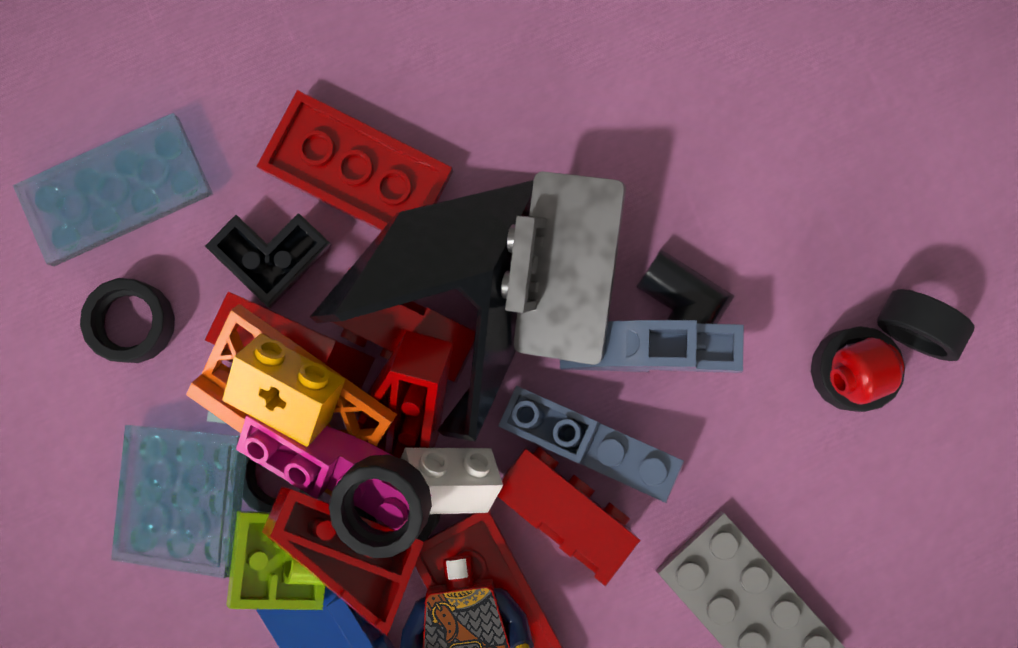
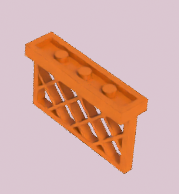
[186,304,397,496]

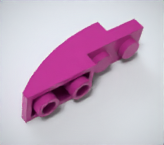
[236,414,432,530]

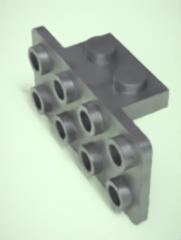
[501,171,626,365]

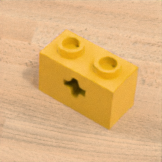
[222,333,346,447]

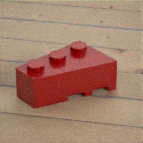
[332,268,475,383]
[205,291,375,389]
[497,446,641,587]

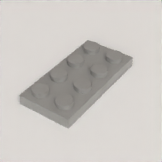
[656,511,845,648]

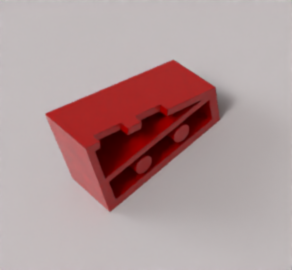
[355,331,453,458]
[262,487,424,636]

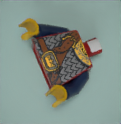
[400,555,534,648]

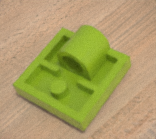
[226,511,325,610]

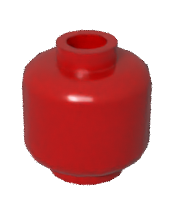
[830,337,905,405]

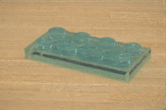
[13,113,213,267]

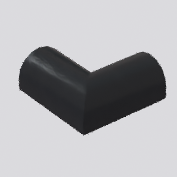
[205,213,332,308]
[636,249,735,324]

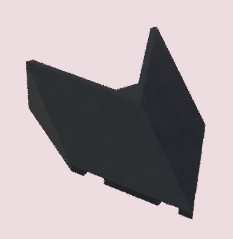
[310,180,534,442]

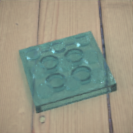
[111,425,246,578]

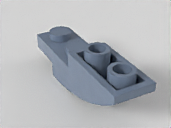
[560,320,744,373]
[498,385,685,503]

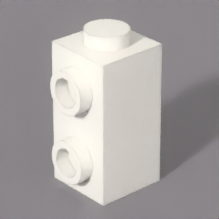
[401,448,503,514]

